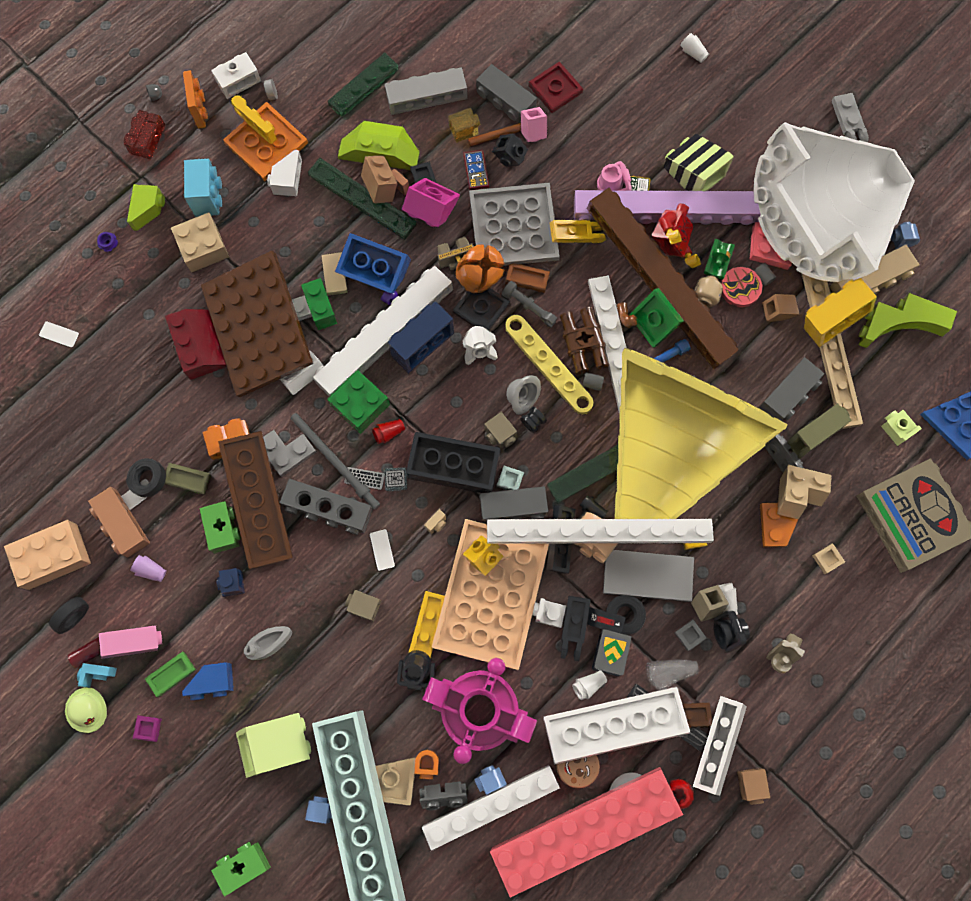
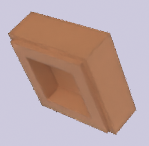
[392,169,409,196]

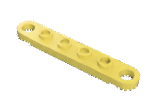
[505,315,593,415]

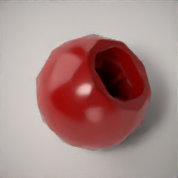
[668,779,694,810]

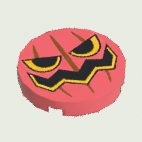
[721,267,763,308]

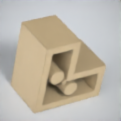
[777,465,831,519]

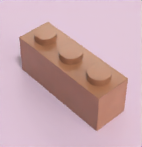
[88,487,150,558]

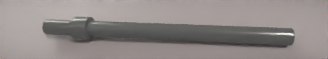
[290,413,380,510]

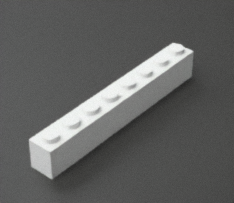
[313,266,453,397]

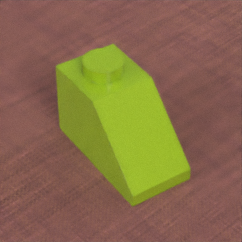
[127,184,165,231]

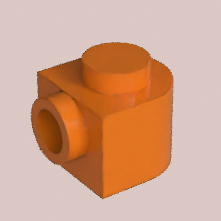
[414,750,439,779]

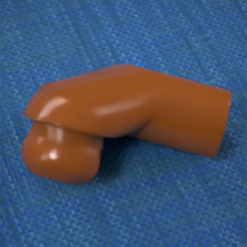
[617,302,637,328]

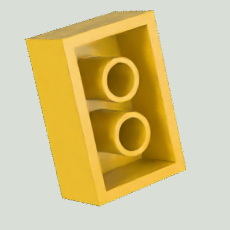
[804,278,877,348]

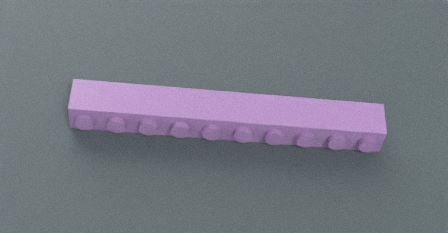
[574,190,761,225]

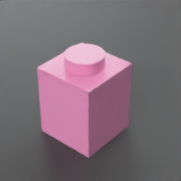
[521,107,547,142]

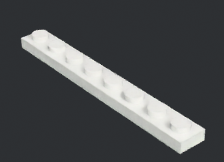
[588,275,626,414]

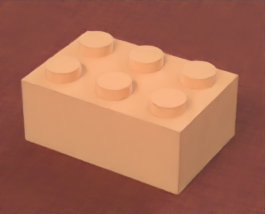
[4,520,91,590]

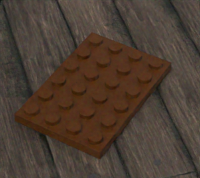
[201,251,313,397]

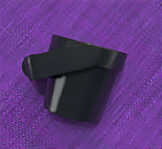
[713,611,750,653]
[397,650,435,690]

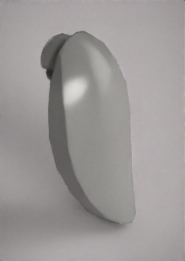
[244,626,292,660]

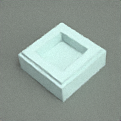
[497,466,524,490]

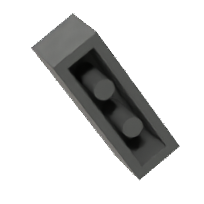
[476,64,537,123]
[759,357,825,421]
[480,486,548,523]

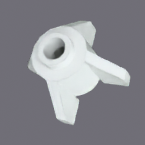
[463,326,498,365]

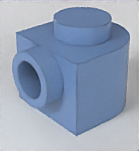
[891,222,920,249]
[474,765,507,795]
[305,796,332,824]

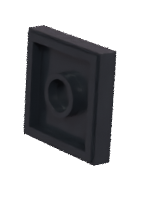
[453,288,510,331]

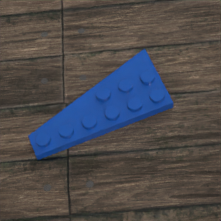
[920,392,971,460]

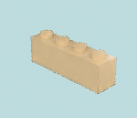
[830,245,919,295]

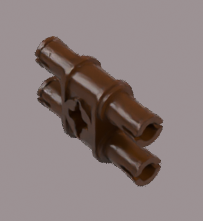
[560,307,609,375]

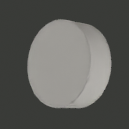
[264,79,278,101]

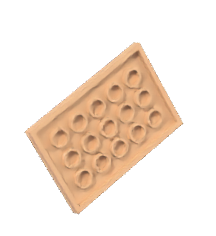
[432,519,549,670]

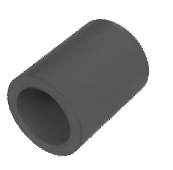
[754,263,777,286]
[582,372,604,391]

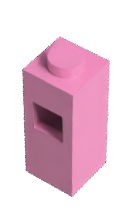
[99,626,162,659]

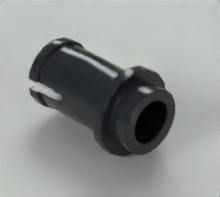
[580,495,608,519]

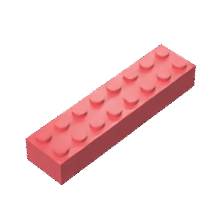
[490,767,683,897]

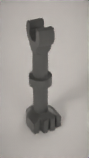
[502,280,557,328]

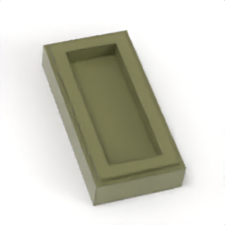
[164,463,211,495]

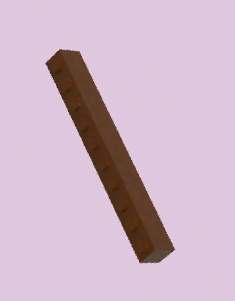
[586,187,739,369]

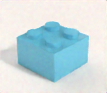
[184,159,222,217]

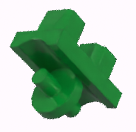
[704,239,735,280]

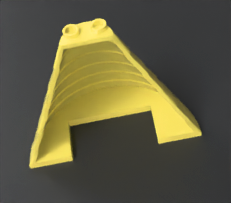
[615,348,787,519]

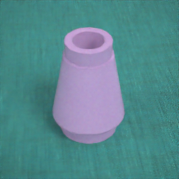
[131,555,167,582]

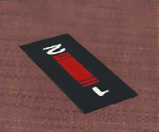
[587,607,626,634]

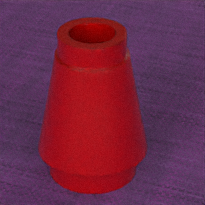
[372,419,405,444]

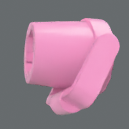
[597,161,632,191]

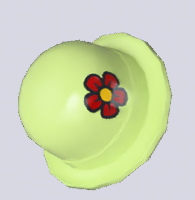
[65,687,107,733]

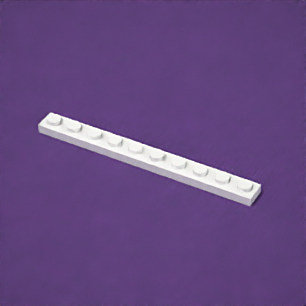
[487,519,714,544]

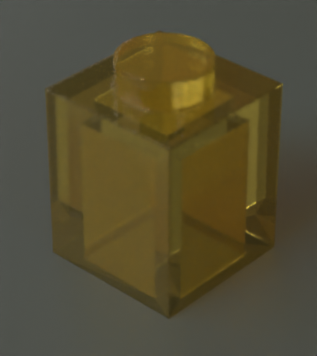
[448,108,480,143]

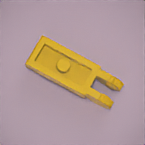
[231,95,277,144]
[549,220,606,243]

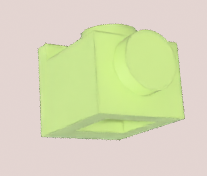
[881,410,922,446]

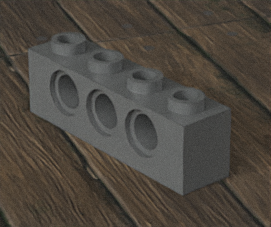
[280,479,373,535]

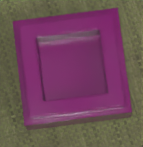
[133,715,162,742]

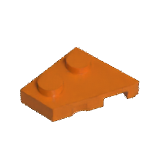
[760,503,798,547]

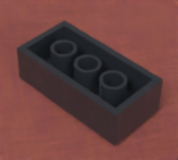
[406,432,500,493]

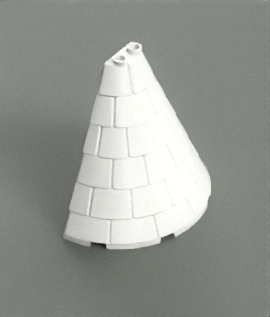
[754,122,915,282]

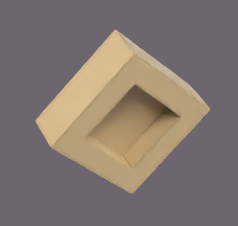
[424,509,446,534]
[812,543,845,574]

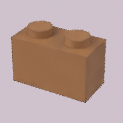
[361,156,397,203]

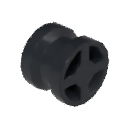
[520,406,547,433]

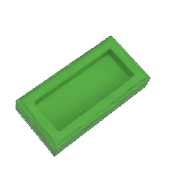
[145,652,196,697]

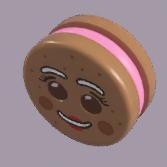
[556,755,600,788]

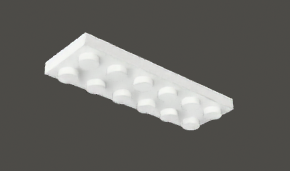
[543,687,690,765]

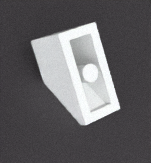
[267,150,302,196]

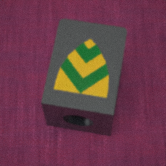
[592,629,632,677]

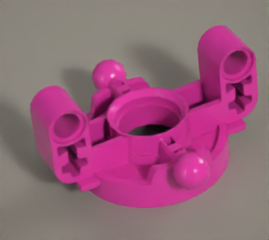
[422,658,537,764]

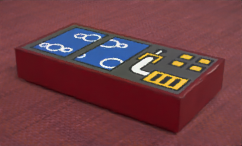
[463,150,489,191]

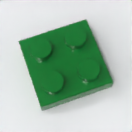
[629,288,684,348]

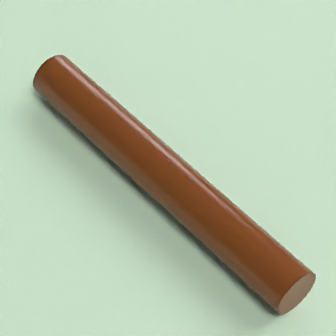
[468,123,521,146]

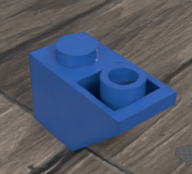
[182,662,234,700]

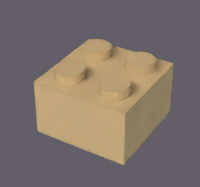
[171,213,229,273]

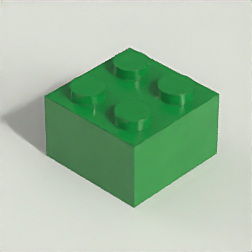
[327,370,390,434]

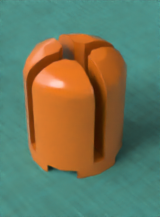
[456,244,504,293]

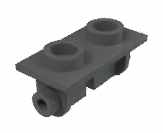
[764,434,804,473]
[420,781,468,811]

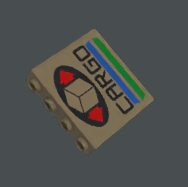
[856,458,971,573]

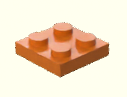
[183,70,208,129]

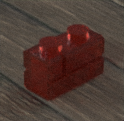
[124,110,165,160]

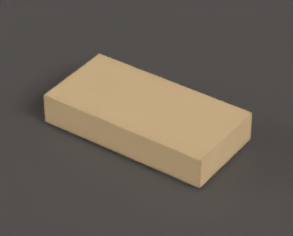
[322,252,348,296]

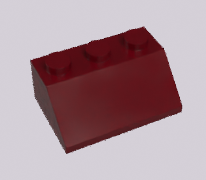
[165,309,227,380]

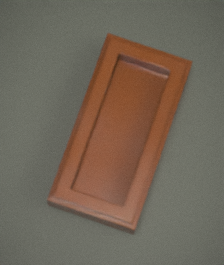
[505,263,550,293]

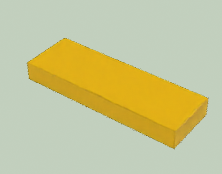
[409,591,445,659]

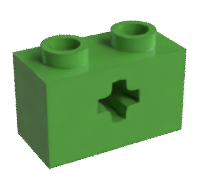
[200,501,241,553]
[211,842,271,897]

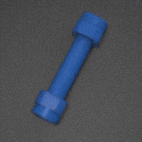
[651,339,691,363]

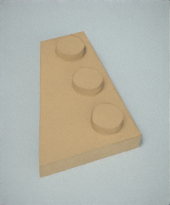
[376,757,416,805]

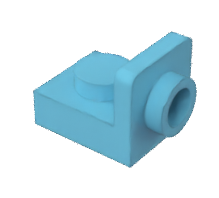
[77,663,117,687]

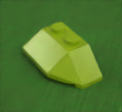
[338,121,420,170]

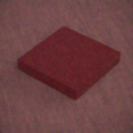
[528,61,583,113]

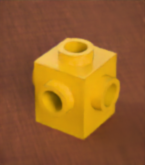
[463,535,504,576]

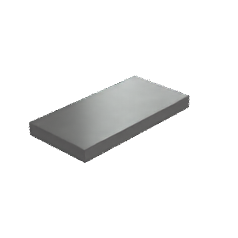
[603,550,694,602]

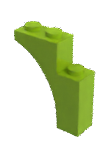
[859,293,957,348]

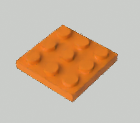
[223,102,308,181]

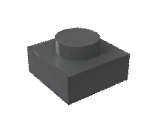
[674,620,706,651]

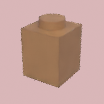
[737,768,770,805]

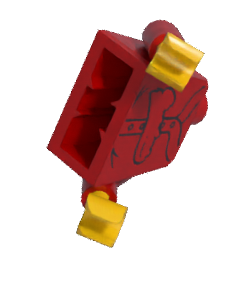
[652,203,701,268]

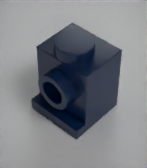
[216,568,245,597]

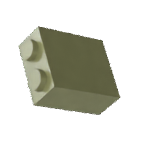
[787,403,852,459]

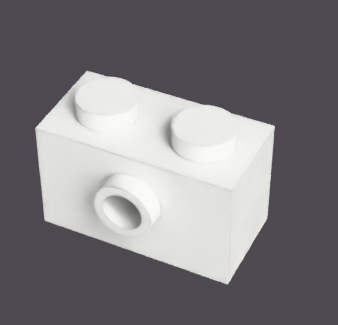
[211,52,261,99]

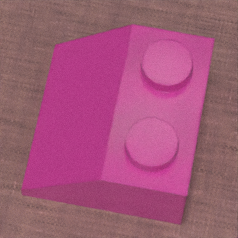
[402,178,460,227]

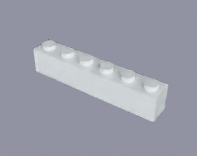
[422,765,560,850]

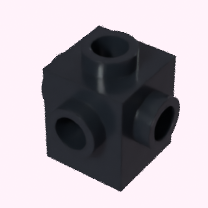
[492,134,528,167]

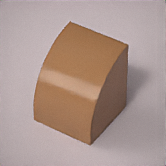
[762,294,799,322]

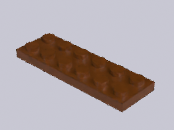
[218,431,293,569]

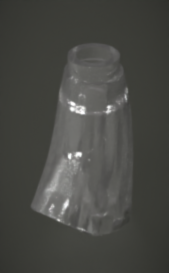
[646,660,699,691]

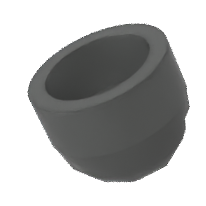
[146,84,162,101]

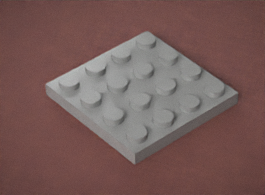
[469,183,559,266]

